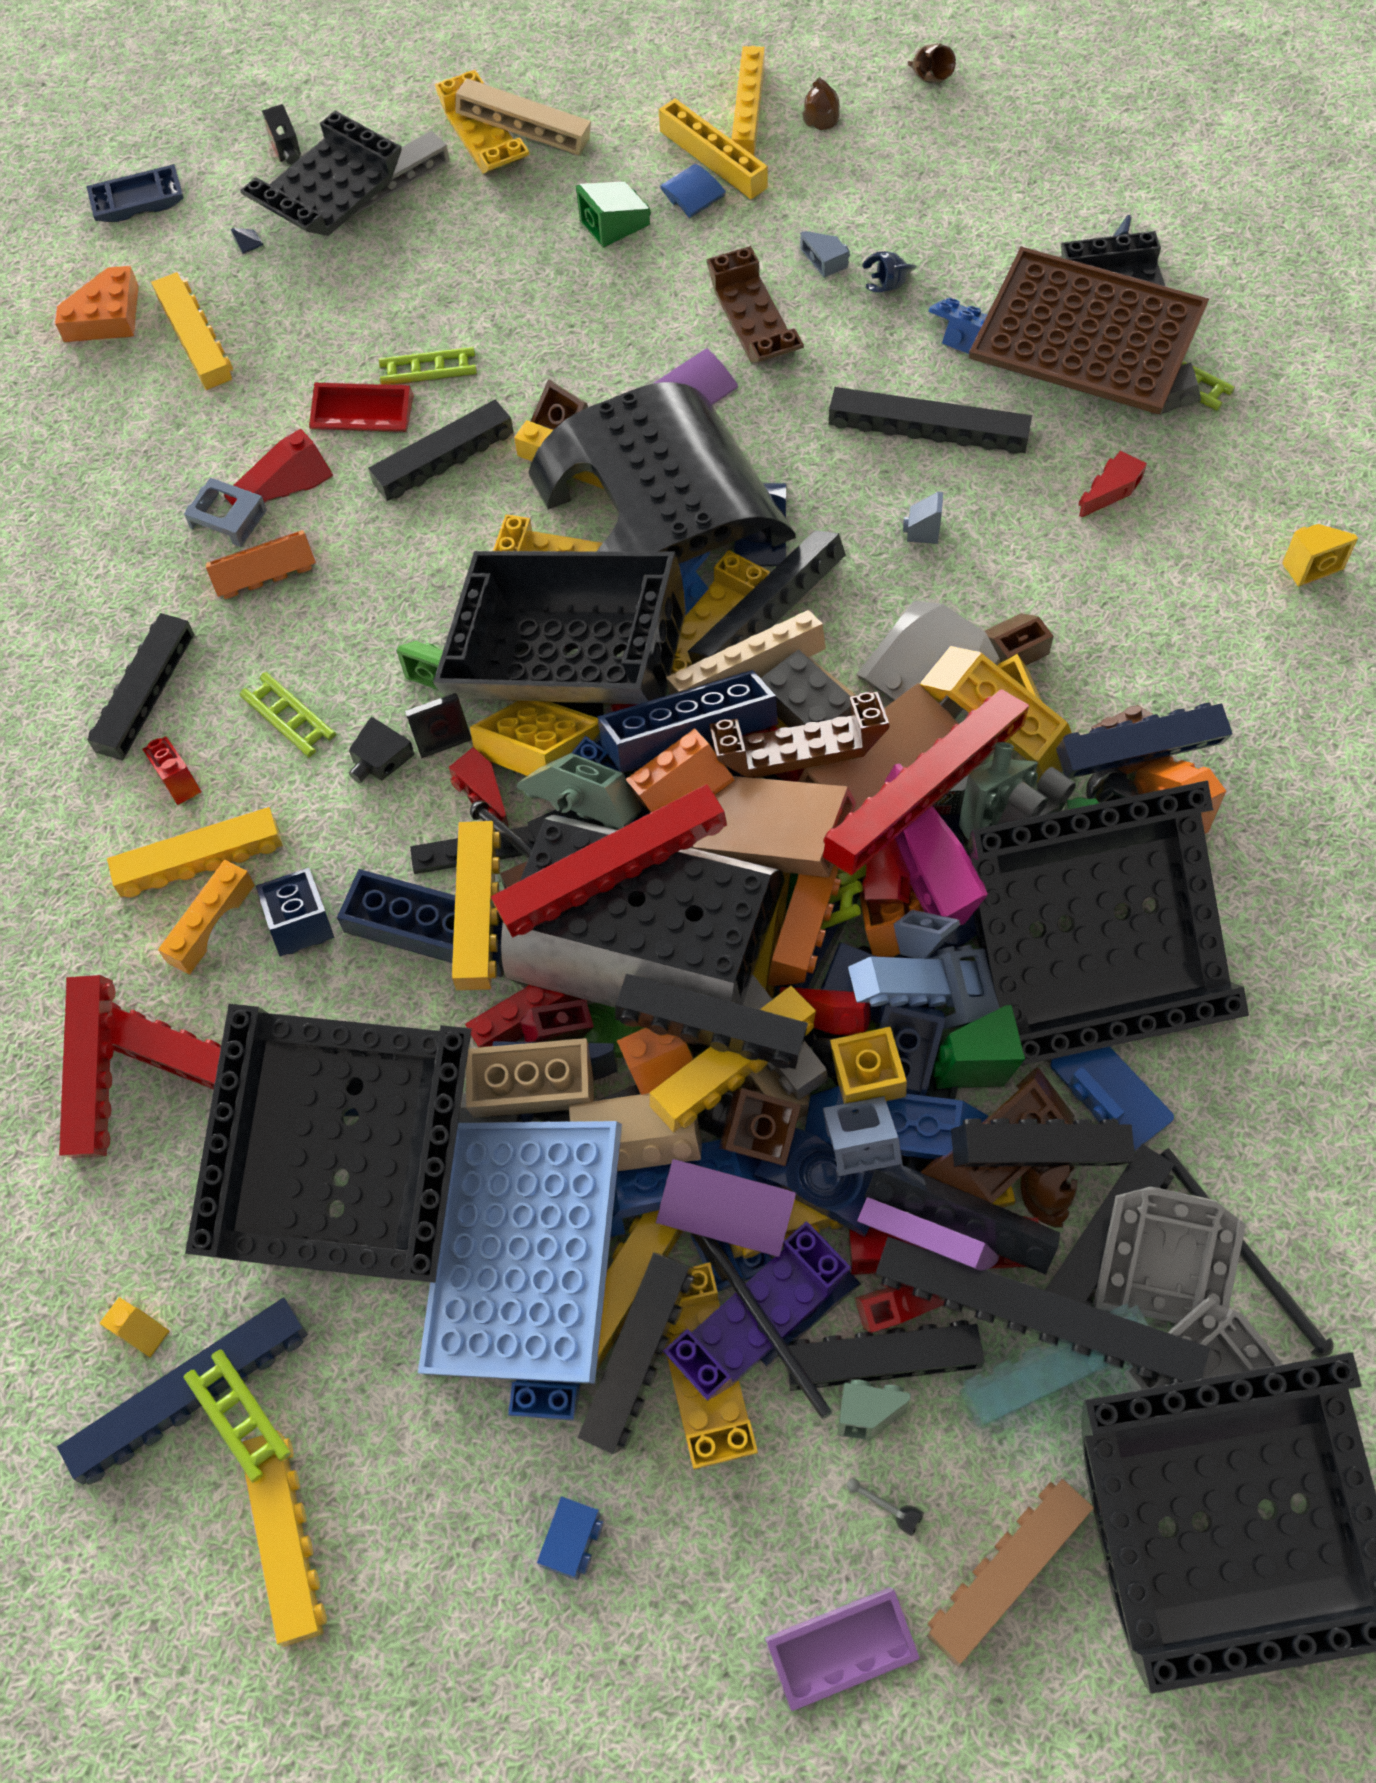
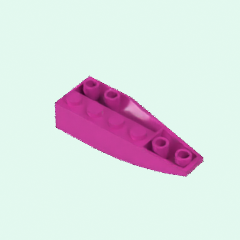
[885,763,988,925]

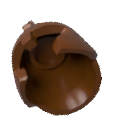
[908,43,956,83]
[802,77,840,130]
[1021,1165,1078,1228]

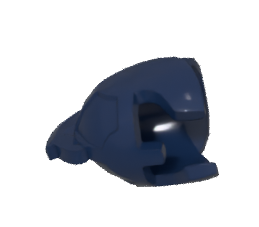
[862,251,917,293]

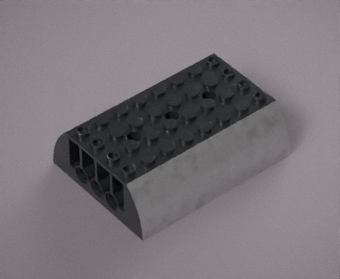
[433,551,686,704]
[501,815,785,1007]

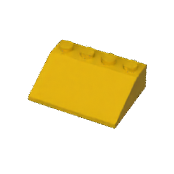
[470,701,600,776]

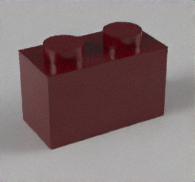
[520,999,594,1042]

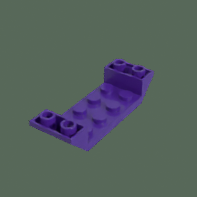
[663,1221,851,1401]

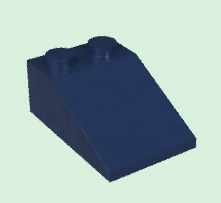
[256,868,335,957]
[875,1003,946,1096]

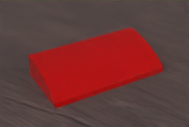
[309,382,414,432]

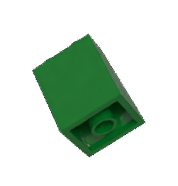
[576,182,651,248]
[931,1005,1025,1089]

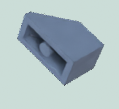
[800,231,850,278]
[903,492,943,544]
[894,910,960,959]

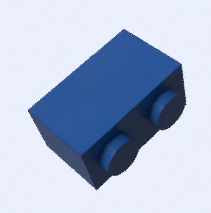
[537,1496,604,1580]

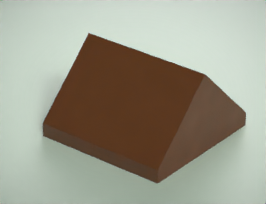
[530,380,588,430]

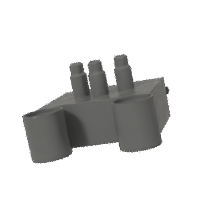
[997,767,1076,825]

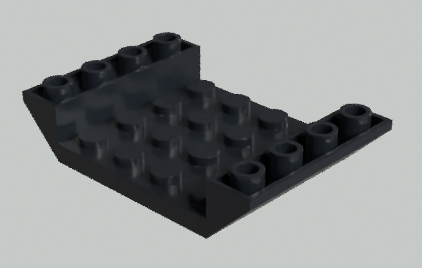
[240,110,402,236]
[1061,231,1165,286]

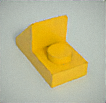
[99,1297,170,1358]

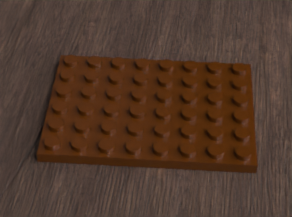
[969,246,1209,415]

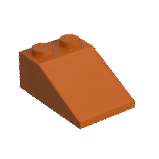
[617,1028,693,1095]

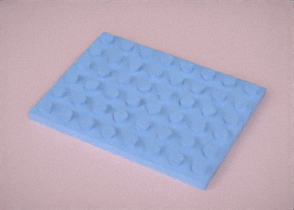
[418,1121,622,1384]

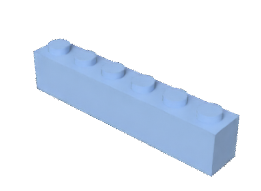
[848,957,984,1007]

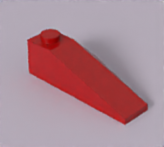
[223,428,333,506]

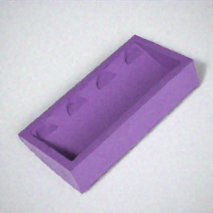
[652,348,738,405]
[656,1159,796,1257]
[857,1197,999,1271]
[765,1587,920,1712]

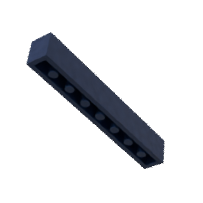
[56,1297,308,1485]

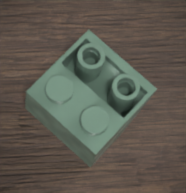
[837,1380,911,1441]

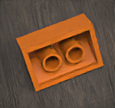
[626,729,735,813]

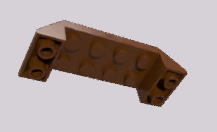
[707,246,804,362]
[709,692,890,778]
[920,1067,1075,1203]

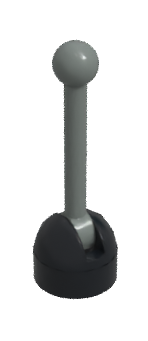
[847,1479,924,1537]

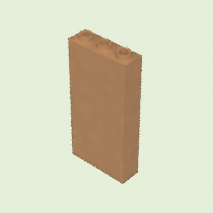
[798,683,959,813]
[691,776,856,877]

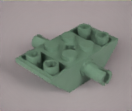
[959,742,1038,840]
[516,753,641,830]

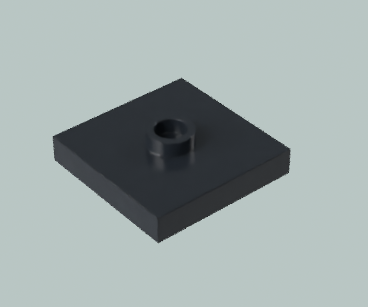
[405,693,472,758]

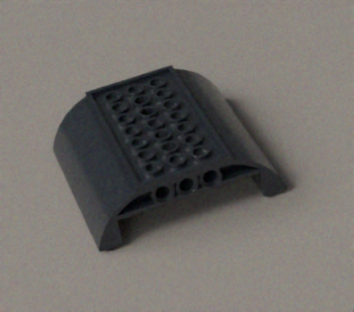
[967,780,1249,1066]
[185,1004,472,1283]
[1081,1352,1376,1694]

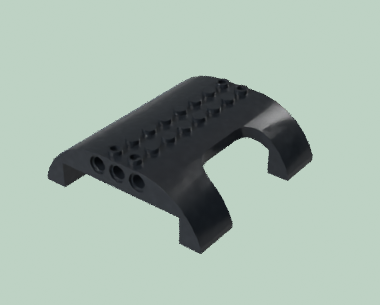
[528,382,796,564]

